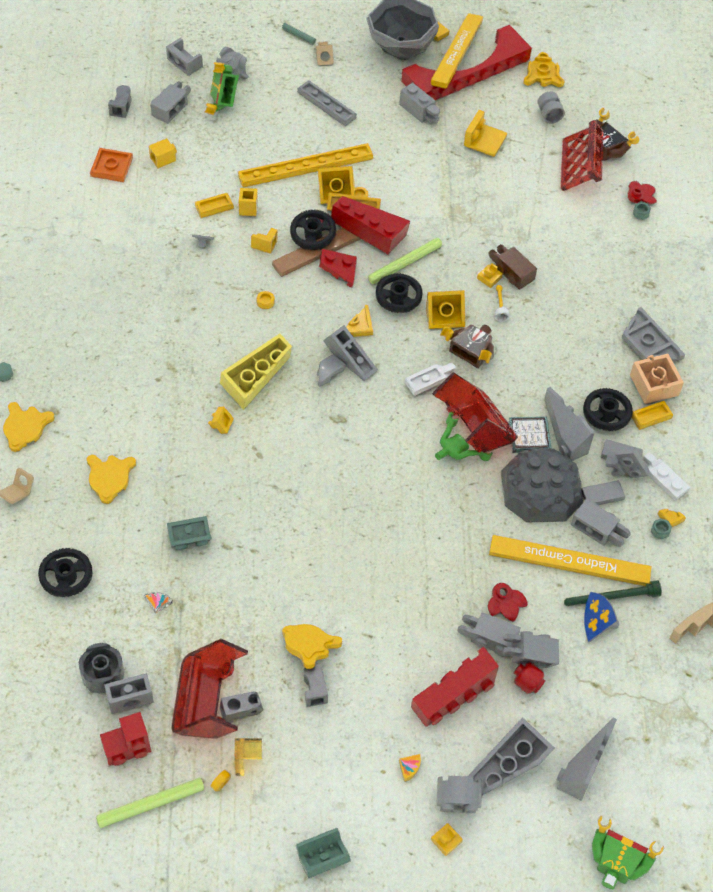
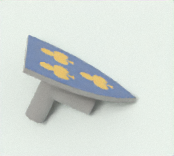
[584,592,619,642]

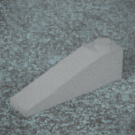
[545,387,595,461]
[468,717,555,796]
[556,718,617,800]

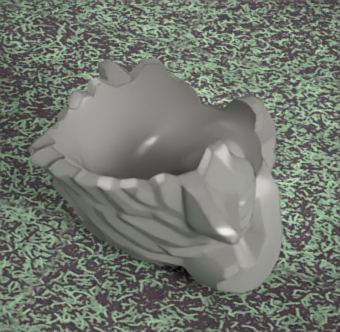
[216,47,249,80]

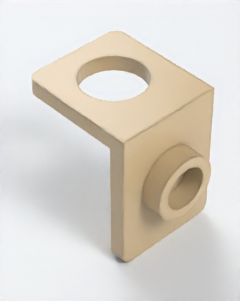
[314,41,334,65]
[0,468,34,504]

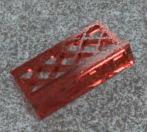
[560,120,603,191]

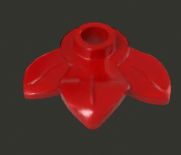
[628,181,657,204]
[488,583,528,622]

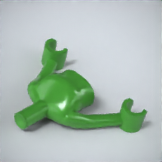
[435,412,493,461]

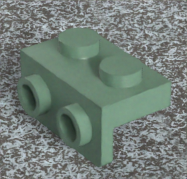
[167,516,212,550]
[296,828,351,878]

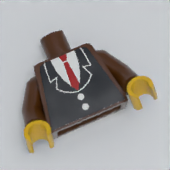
[586,108,640,161]
[440,324,494,368]

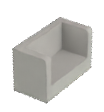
[166,38,203,76]

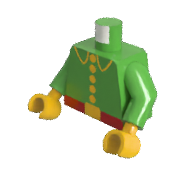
[205,62,239,115]
[592,815,664,889]

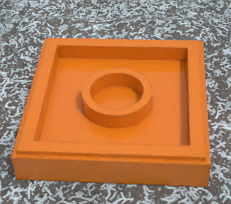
[90,148,133,182]

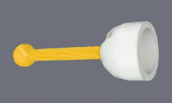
[495,285,510,322]

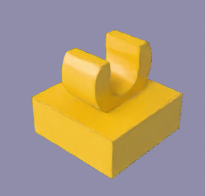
[477,263,503,288]
[208,406,234,434]
[431,823,463,856]

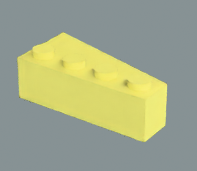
[220,334,292,410]

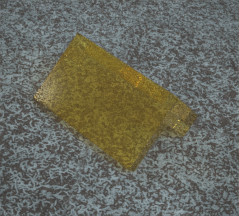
[234,738,262,776]

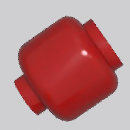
[513,662,546,694]

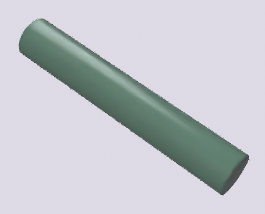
[282,23,316,45]

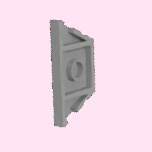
[622,307,685,361]

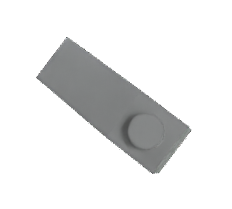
[323,325,378,381]

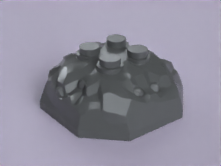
[501,447,583,523]

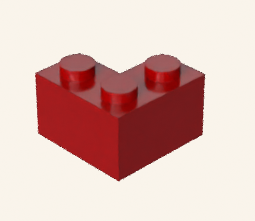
[100,712,151,766]

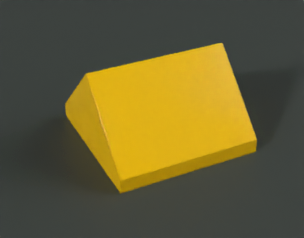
[318,166,355,204]
[426,290,465,329]

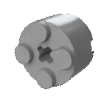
[437,776,482,813]

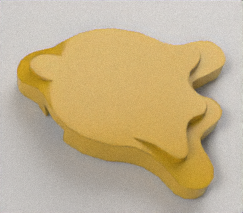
[523,52,565,87]
[3,402,55,452]
[87,455,136,504]
[282,624,342,669]

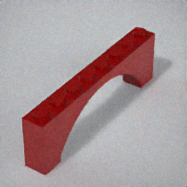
[401,24,532,100]

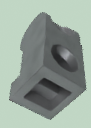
[108,85,132,118]
[304,663,328,707]
[219,692,263,724]

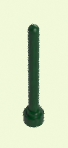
[564,580,662,606]

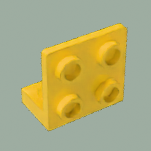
[464,110,507,157]

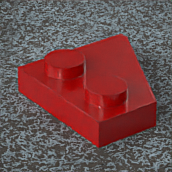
[319,249,357,287]

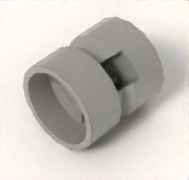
[537,91,565,124]

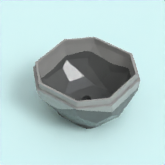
[366,0,439,60]

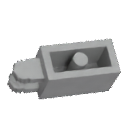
[150,81,191,124]
[399,83,440,124]
[571,499,631,547]
[457,612,521,657]
[503,631,559,668]

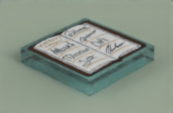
[509,416,552,453]

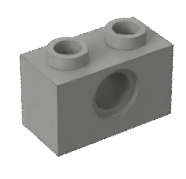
[104,673,154,714]

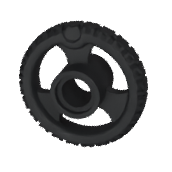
[290,209,336,250]
[375,273,423,313]
[583,388,633,431]
[38,548,93,597]

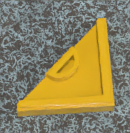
[346,305,373,337]

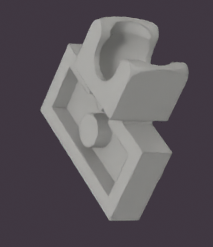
[606,447,650,478]

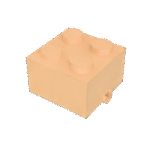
[630,354,684,404]

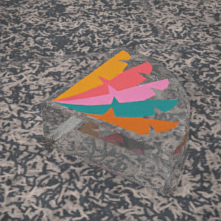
[144,592,173,614]

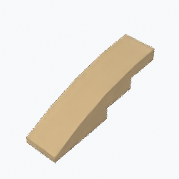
[669,602,713,644]

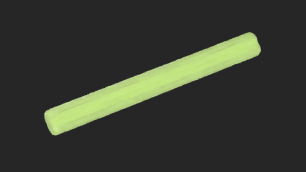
[368,237,442,284]
[96,778,204,828]

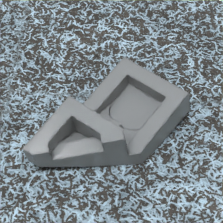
[317,354,346,387]

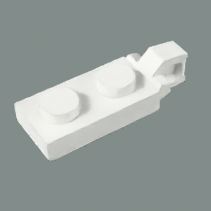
[405,362,456,396]
[643,452,690,501]

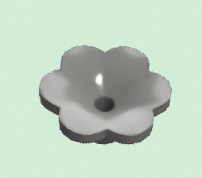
[192,235,214,247]

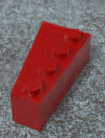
[331,196,410,254]
[411,646,499,727]

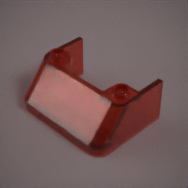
[432,372,518,453]
[171,639,248,739]

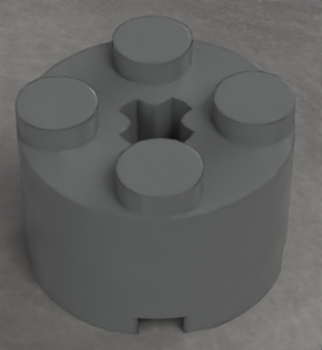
[79,643,124,693]

